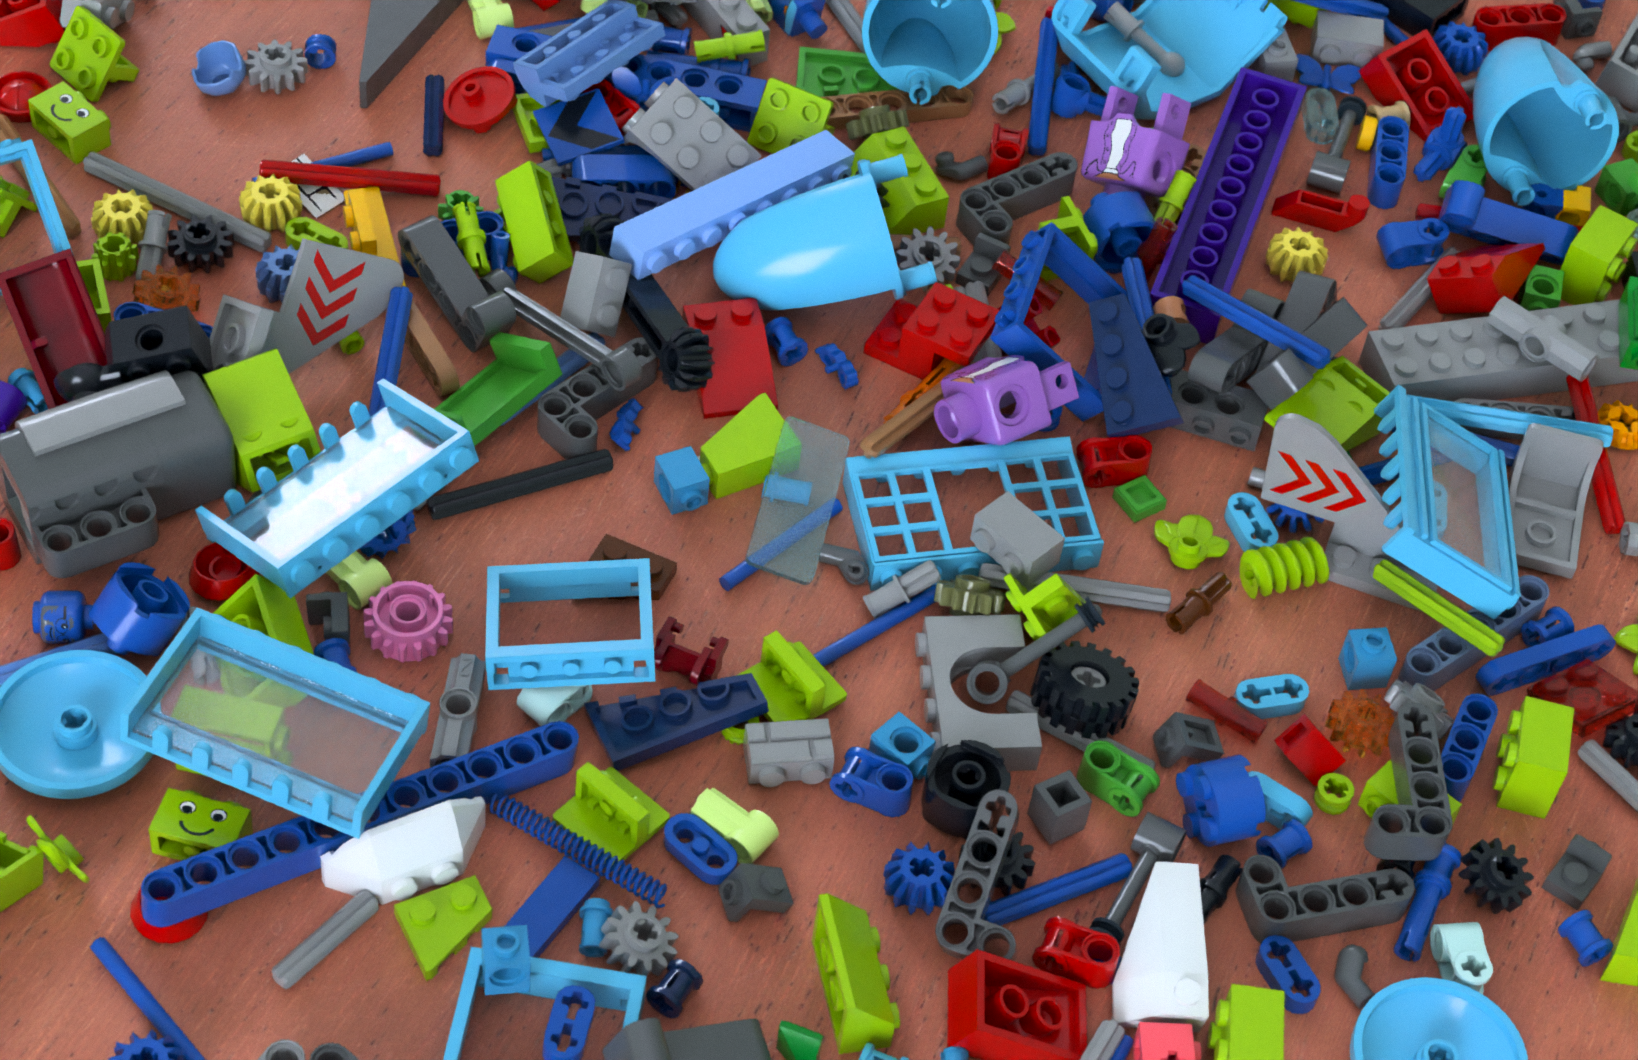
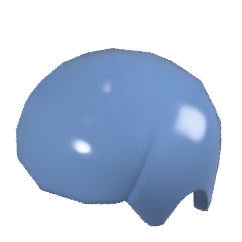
[191,40,246,96]

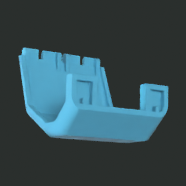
[1052,0,1288,120]

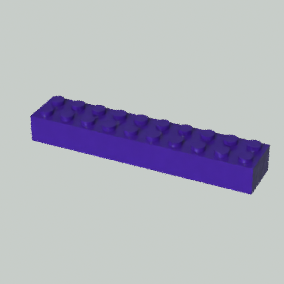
[1150,67,1307,344]

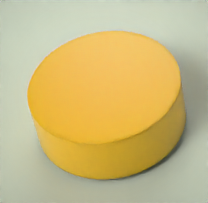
[1355,115,1378,152]

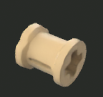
[1366,101,1411,127]

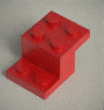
[863,282,1000,380]

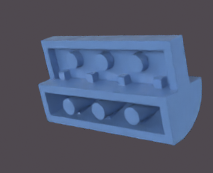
[513,0,666,107]

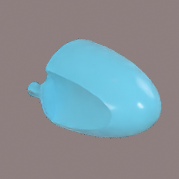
[862,0,998,105]
[1473,37,1619,206]
[713,153,937,310]

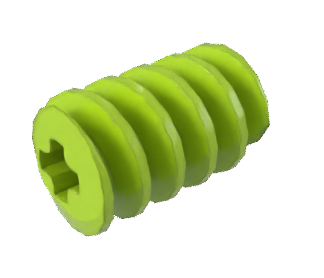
[1239,537,1329,599]

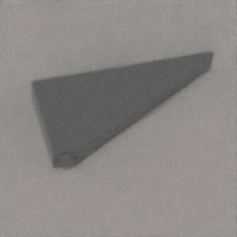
[359,0,464,108]

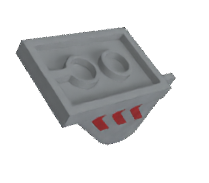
[204,238,404,386]
[1261,413,1438,613]

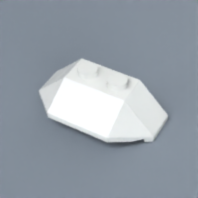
[320,796,485,905]

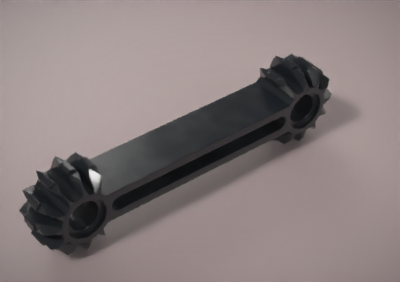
[577,213,715,392]

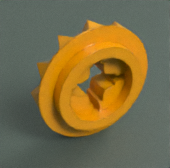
[1597,400,1638,450]

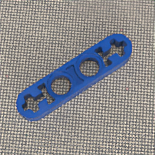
[1476,624,1616,696]

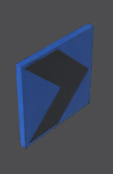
[533,88,625,167]

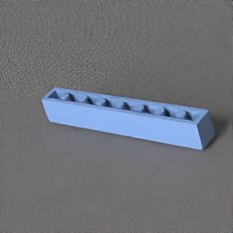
[609,130,855,280]

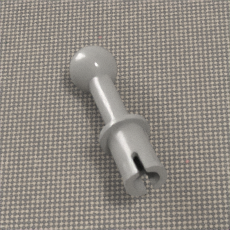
[1103,1,1185,77]
[992,63,1060,114]

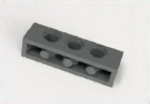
[1169,370,1268,452]

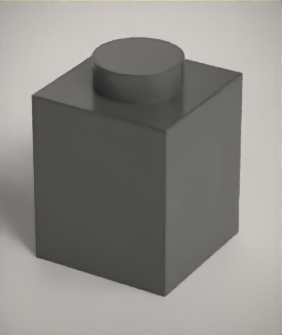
[1027,770,1092,845]

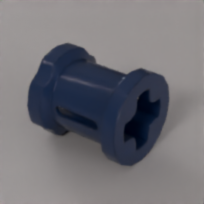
[646,959,703,1018]

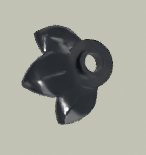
[1142,313,1200,377]

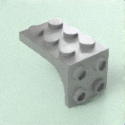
[621,78,762,191]
[1508,423,1603,579]

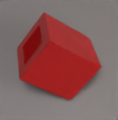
[1274,714,1346,786]

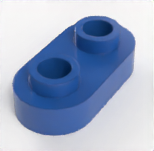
[664,813,737,885]

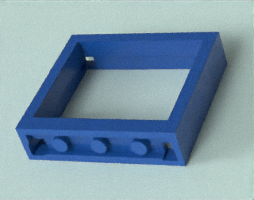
[990,222,1128,422]

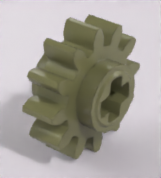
[845,105,909,140]
[934,574,1006,616]

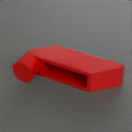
[1271,189,1370,232]

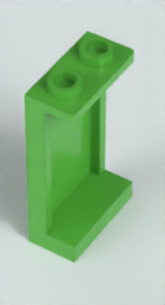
[412,332,562,447]

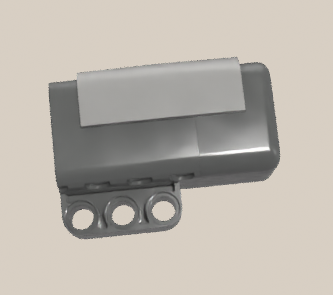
[0,370,237,578]

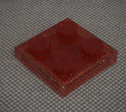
[1527,659,1638,738]

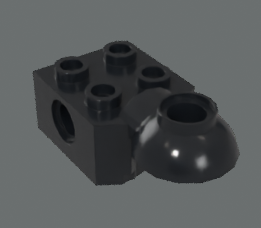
[53,305,213,402]

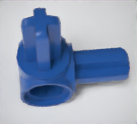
[1051,61,1107,118]
[1413,106,1468,182]

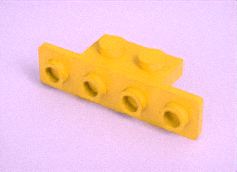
[343,186,406,287]

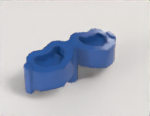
[815,343,859,390]
[609,398,644,451]

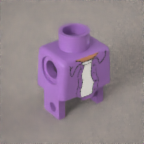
[1081,86,1191,200]
[934,355,1079,446]

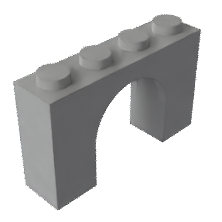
[915,614,1042,771]

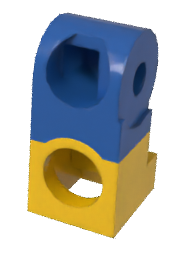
[1521,183,1591,226]

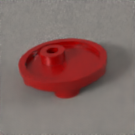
[443,66,518,133]

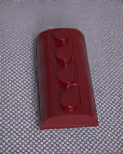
[0,248,107,409]

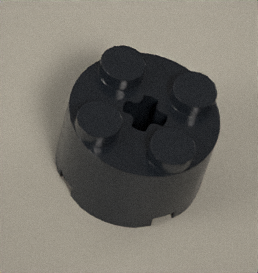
[921,740,1011,840]

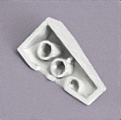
[1112,861,1209,1032]

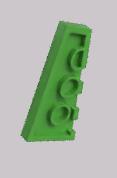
[796,47,898,97]

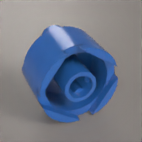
[1083,191,1162,274]
[88,562,190,656]
[1176,755,1266,847]

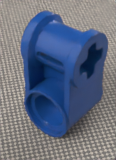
[1376,218,1450,269]
[829,747,913,817]

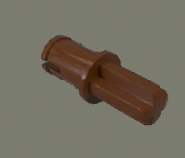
[1166,572,1232,634]

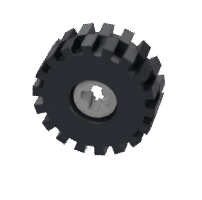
[1030,641,1139,739]

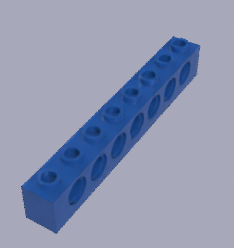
[486,25,767,132]

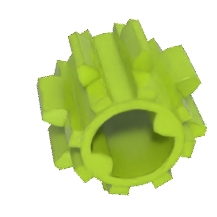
[91,232,139,282]

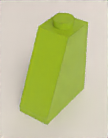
[700,393,801,499]

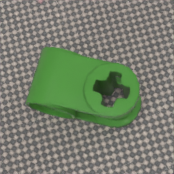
[1438,145,1488,199]
[1077,740,1160,817]

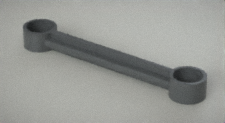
[479,268,643,391]

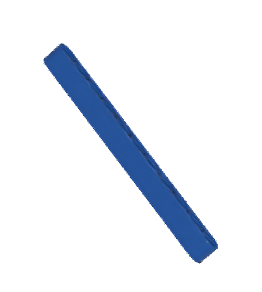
[141,721,579,927]

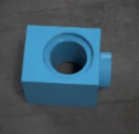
[653,446,710,515]
[1338,627,1397,690]
[869,711,936,780]
[481,925,531,995]

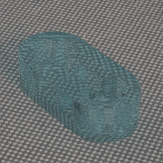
[1302,88,1339,145]

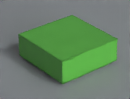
[1112,475,1167,523]

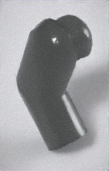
[1334,944,1375,1009]

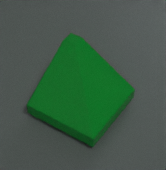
[776,1020,824,1060]

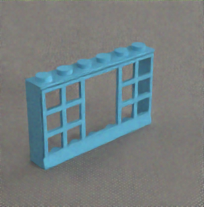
[842,436,1104,591]

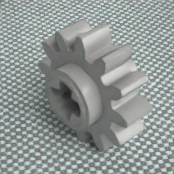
[244,39,308,94]
[895,226,961,292]
[1384,679,1454,739]
[599,901,678,976]

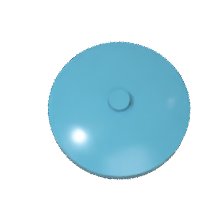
[0,650,162,799]
[1350,977,1528,1060]

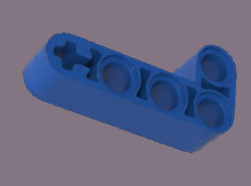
[1438,180,1578,265]

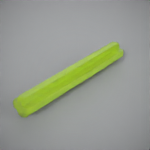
[1372,559,1505,657]

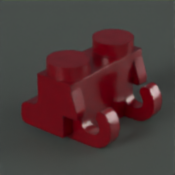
[654,616,729,686]

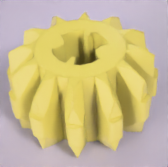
[239,173,303,233]
[91,189,154,244]
[1266,226,1328,283]

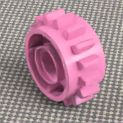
[363,580,453,663]

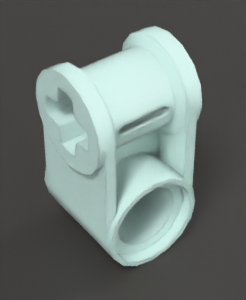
[516,685,593,726]
[1430,922,1493,995]

